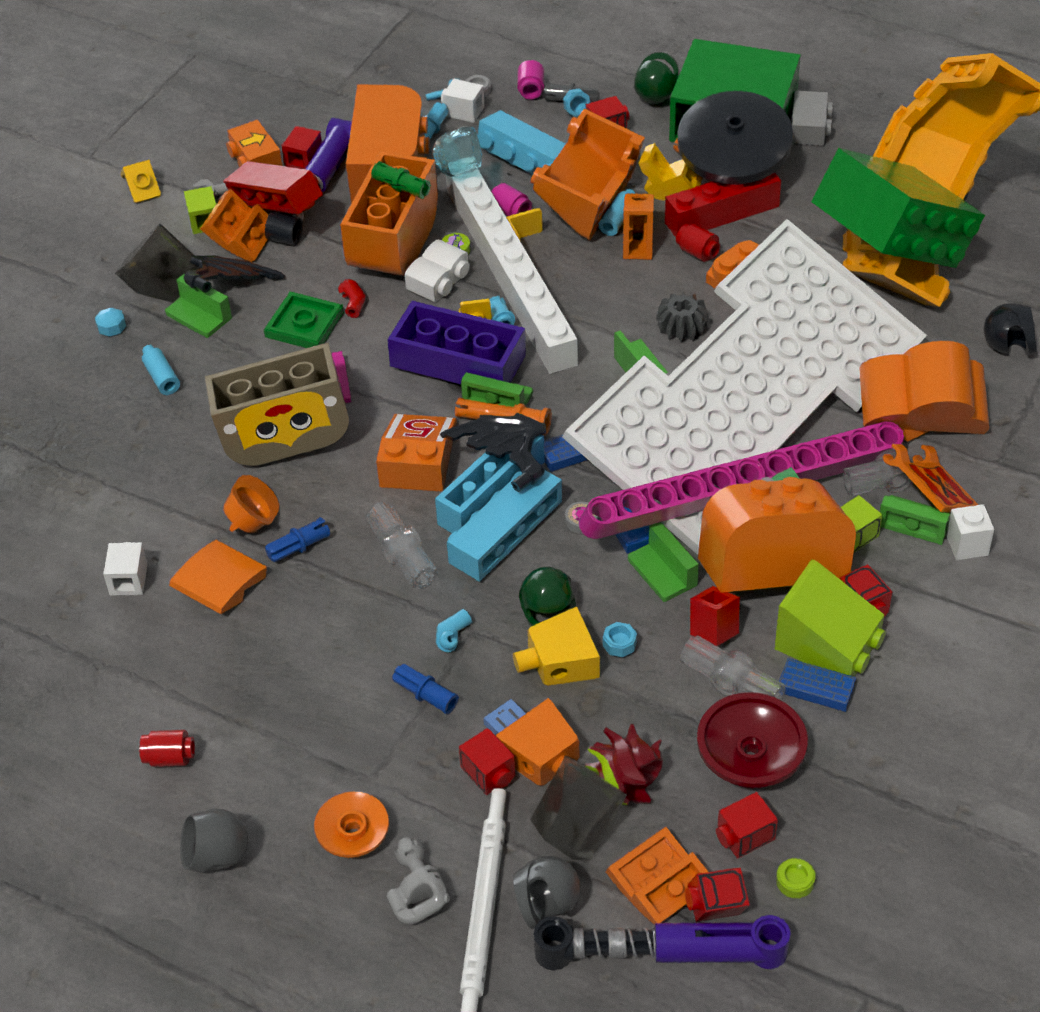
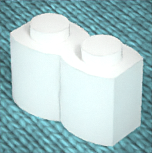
[405,239,469,302]

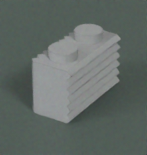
[792,91,833,147]

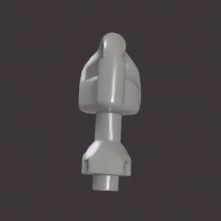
[387,837,450,925]

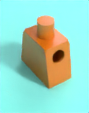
[623,194,654,260]
[495,698,583,786]

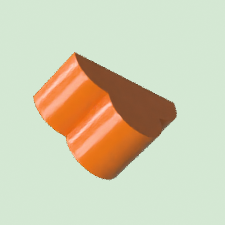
[859,341,990,434]

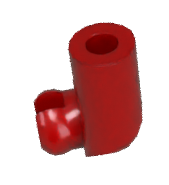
[338,279,366,318]

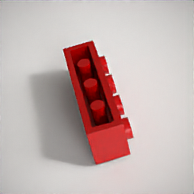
[223,161,323,214]
[665,172,781,238]

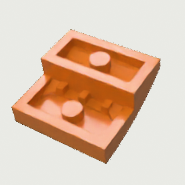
[200,189,269,262]
[169,540,267,614]
[606,827,708,925]

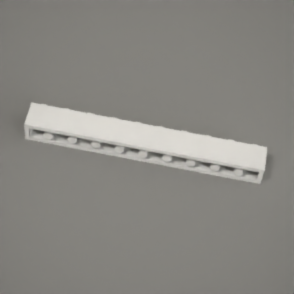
[445,158,578,374]

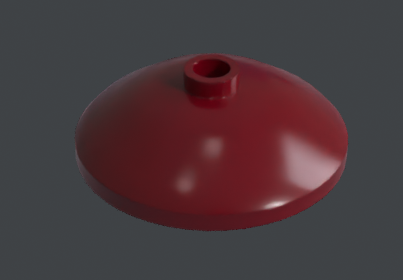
[697,693,808,788]

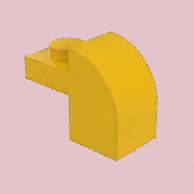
[638,143,703,201]

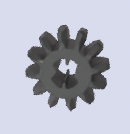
[656,291,708,342]

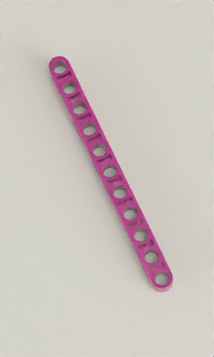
[579,421,904,539]

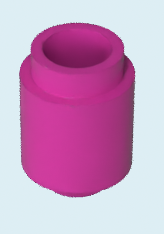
[517,60,544,100]
[491,183,532,217]

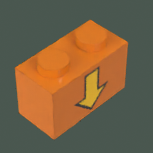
[226,119,282,167]

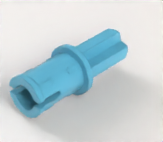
[425,102,448,140]

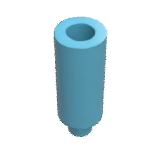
[599,189,635,236]
[142,345,180,395]

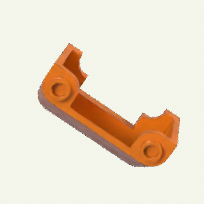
[530,109,645,240]

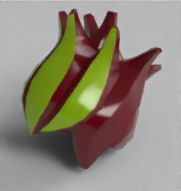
[585,724,663,805]

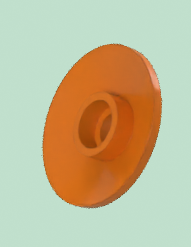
[314,791,389,858]

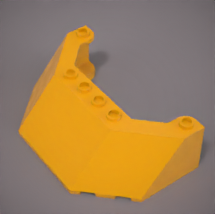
[842,53,1040,307]

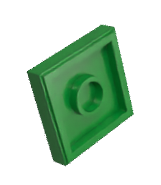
[264,291,344,348]

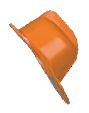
[223,475,279,534]

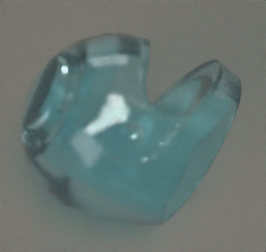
[432,126,482,177]

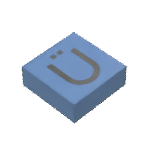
[484,699,526,735]

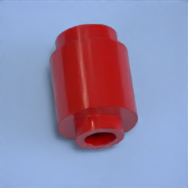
[676,224,720,262]
[139,730,195,767]

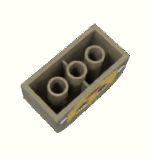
[205,343,349,466]

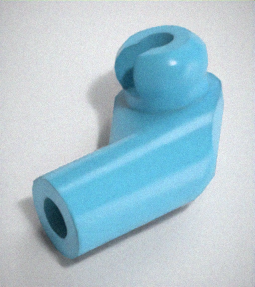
[436,609,472,652]

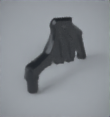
[183,255,285,293]
[440,413,546,492]

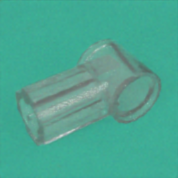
[842,449,912,496]

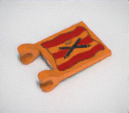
[883,444,978,512]

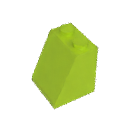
[775,559,886,677]

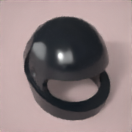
[983,303,1036,356]

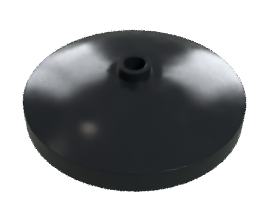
[678,91,793,185]

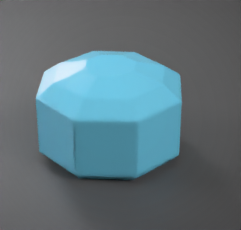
[563,88,590,117]
[95,307,126,337]
[603,622,637,658]

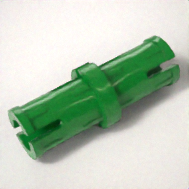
[371,161,431,199]

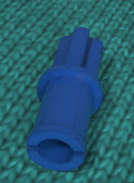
[265,517,330,562]
[392,664,459,715]

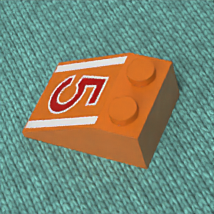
[376,414,457,492]

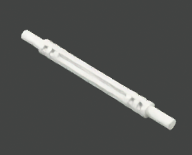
[460,788,506,1012]

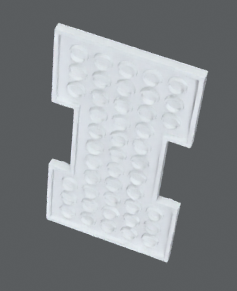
[562,219,927,555]

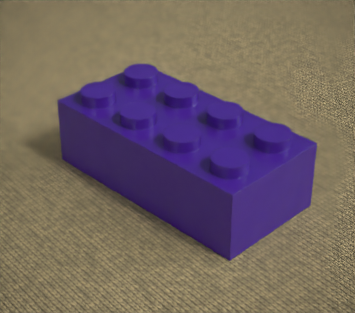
[387,301,526,384]

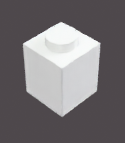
[441,79,485,123]
[946,504,994,560]
[103,542,148,596]

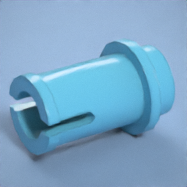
[490,296,515,325]

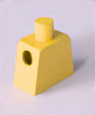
[512,607,600,686]

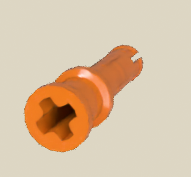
[455,397,552,436]

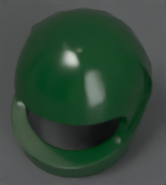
[633,52,680,104]
[519,566,576,627]

